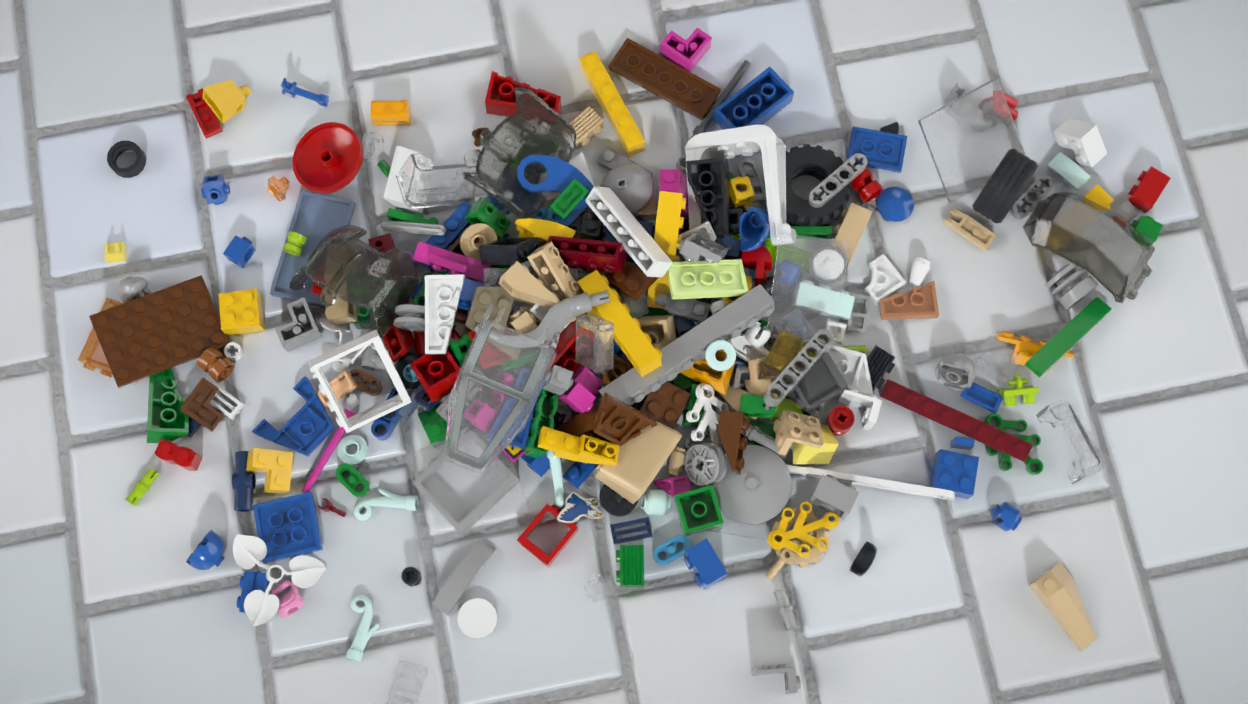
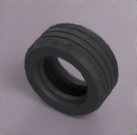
[972,149,1038,223]

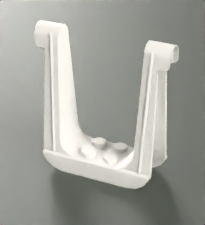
[685,125,796,246]

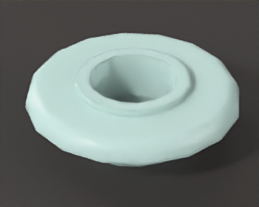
[705,340,736,371]
[337,434,368,465]

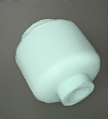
[641,489,671,515]

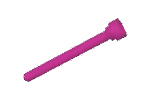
[302,408,356,493]

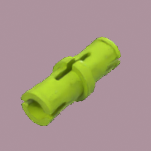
[125,467,160,506]

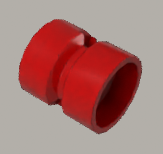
[851,168,883,204]
[826,406,855,436]

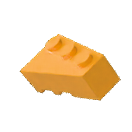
[680,350,735,395]

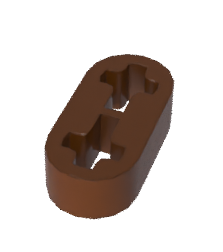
[350,369,383,396]

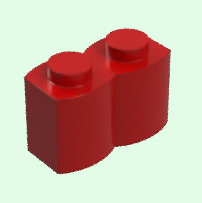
[154,440,202,471]

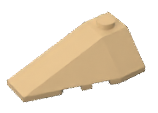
[1028,561,1097,651]

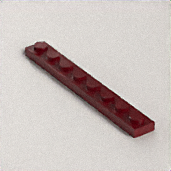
[880,379,1033,462]

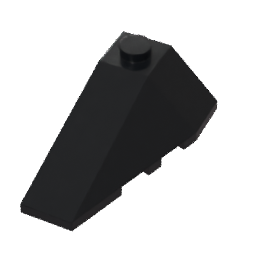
[686,158,730,235]

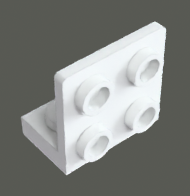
[838,388,882,430]

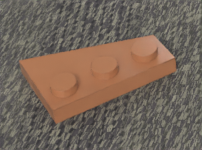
[879,281,939,320]

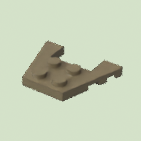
[465,287,534,361]

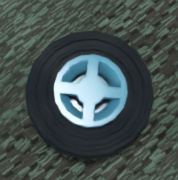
[394,355,420,390]

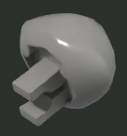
[118,276,152,302]

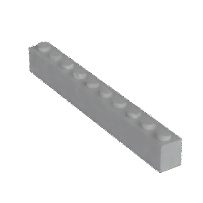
[599,284,775,406]

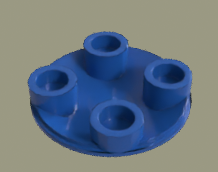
[877,187,914,222]

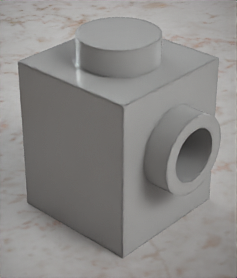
[542,365,574,396]

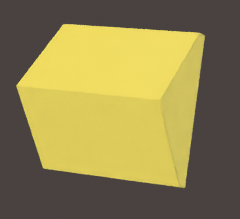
[793,425,839,464]

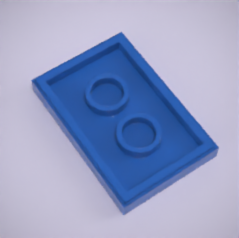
[846,126,907,173]

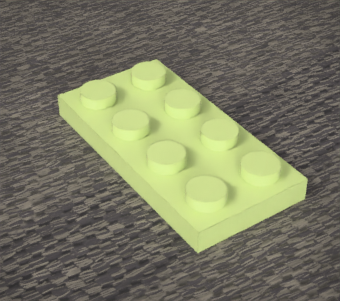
[667,259,749,299]

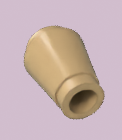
[668,447,688,476]

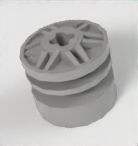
[1046,260,1099,310]

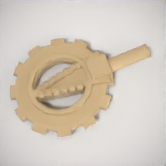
[765,508,830,581]

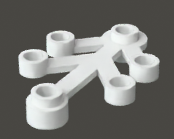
[686,383,729,455]

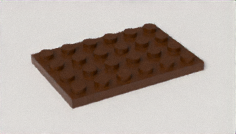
[89,275,230,388]

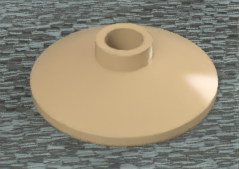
[460,223,497,260]

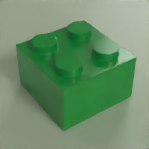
[674,485,724,536]

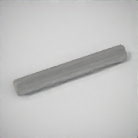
[381,220,446,236]

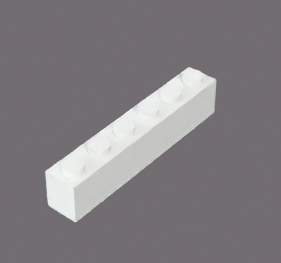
[585,186,673,277]

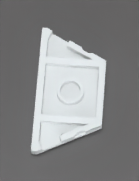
[818,344,873,395]

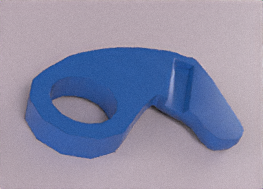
[517,155,593,226]

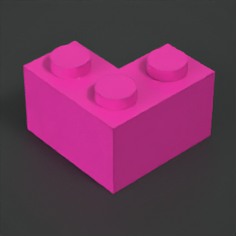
[660,28,712,72]
[557,366,603,413]

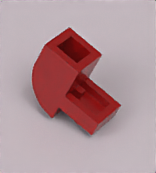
[742,245,772,286]

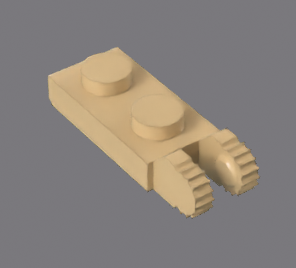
[943,208,996,252]

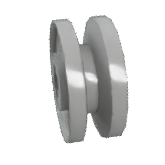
[394,304,425,332]
[684,443,728,486]

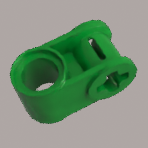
[739,394,777,418]

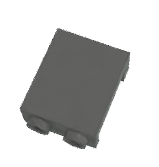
[786,352,848,412]

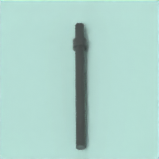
[686,60,750,144]

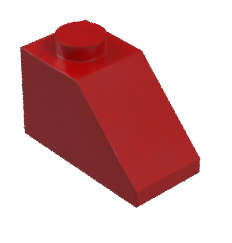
[382,324,416,363]

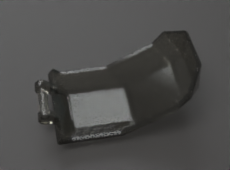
[1023,192,1155,303]

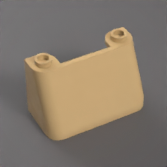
[595,421,683,504]

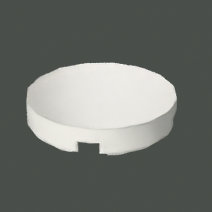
[457,598,498,639]

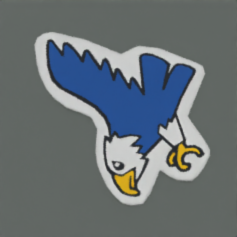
[557,492,604,523]

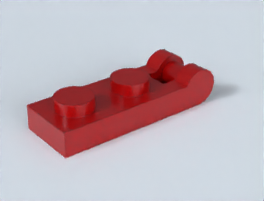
[186,88,223,139]

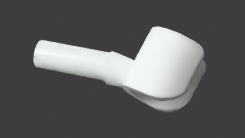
[346,391,360,408]

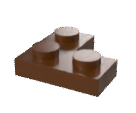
[179,378,224,432]

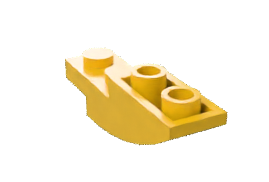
[514,219,576,243]
[537,426,619,465]

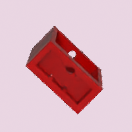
[517,503,579,567]

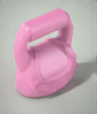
[269,580,303,617]

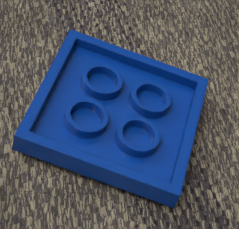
[253,492,323,564]

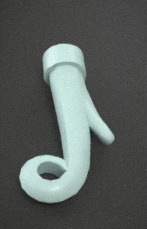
[546,450,564,509]
[354,488,418,521]
[345,595,379,663]

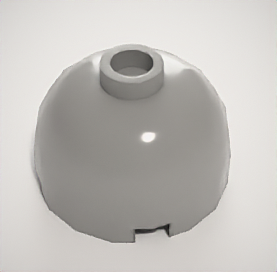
[935,353,976,391]

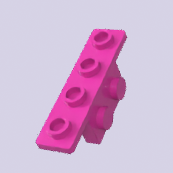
[413,242,491,282]

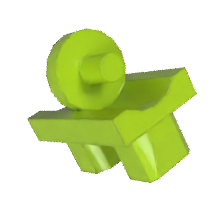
[998,374,1039,406]

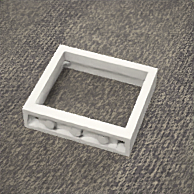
[309,330,412,433]

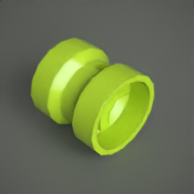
[282,231,307,256]

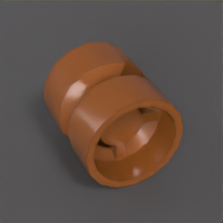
[197,347,235,383]

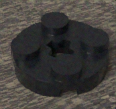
[599,484,639,517]

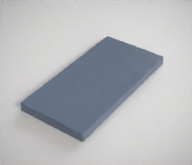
[269,190,356,308]

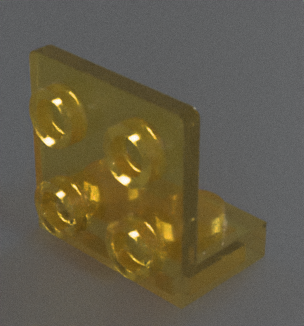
[764,330,805,382]

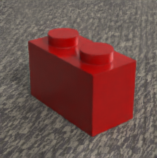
[1128,166,1171,213]

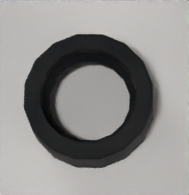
[107,141,146,178]

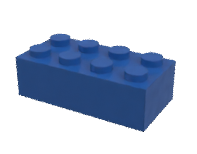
[713,67,794,130]

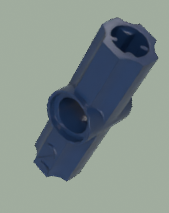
[232,451,256,512]

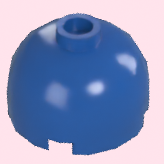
[186,530,225,570]

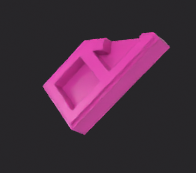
[653,474,692,498]

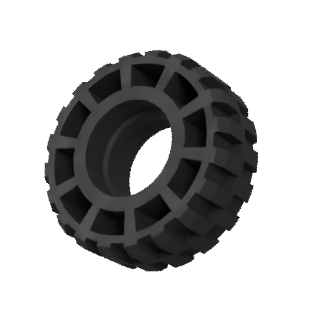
[786,144,852,226]

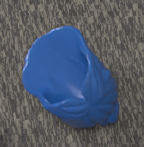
[739,206,770,251]

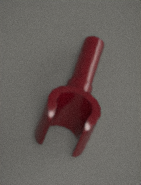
[318,498,347,517]

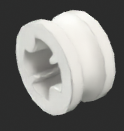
[224,342,244,361]

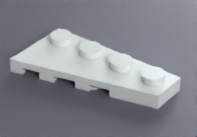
[425,274,465,354]

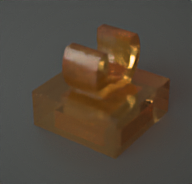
[267,176,290,202]

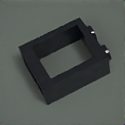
[479,237,541,265]

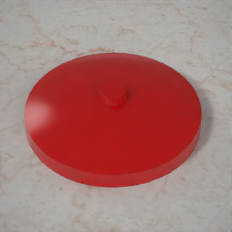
[292,122,363,194]

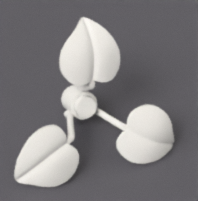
[319,316,389,373]
[233,534,326,626]

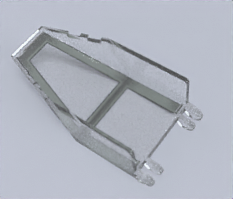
[444,303,560,475]

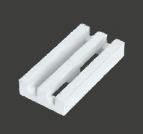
[209,382,245,420]

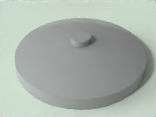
[712,445,791,524]

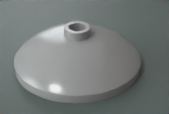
[600,164,654,215]

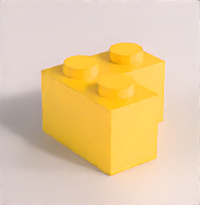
[246,448,293,494]

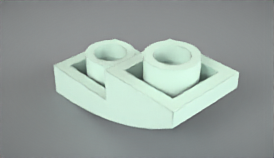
[1048,152,1091,191]

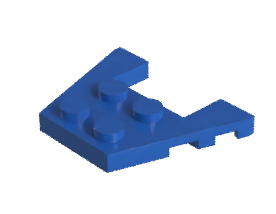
[252,376,335,457]

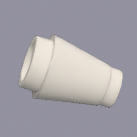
[909,257,931,287]

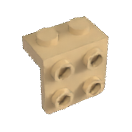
[773,410,824,455]

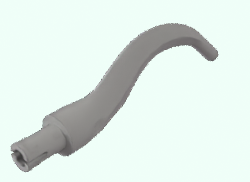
[474,290,610,348]

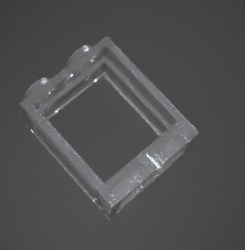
[576,314,614,374]

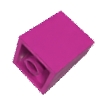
[659,169,689,217]

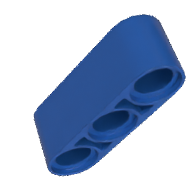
[371,387,410,441]

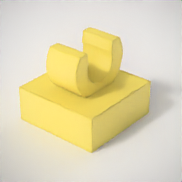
[104,242,126,264]

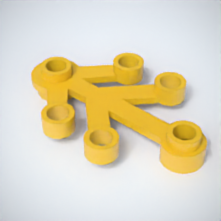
[767,501,839,557]

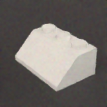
[383,146,434,213]

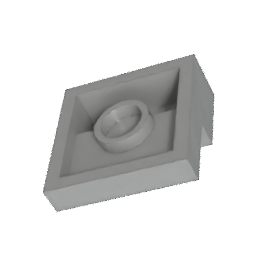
[678,232,729,263]

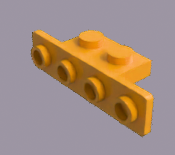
[995,331,1074,372]

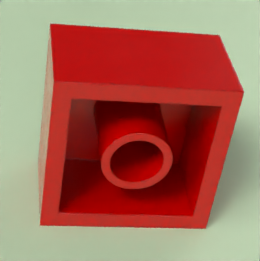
[410,350,461,403]

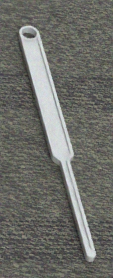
[786,465,955,500]

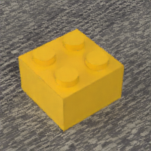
[218,288,265,336]

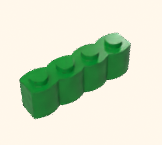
[524,380,559,459]

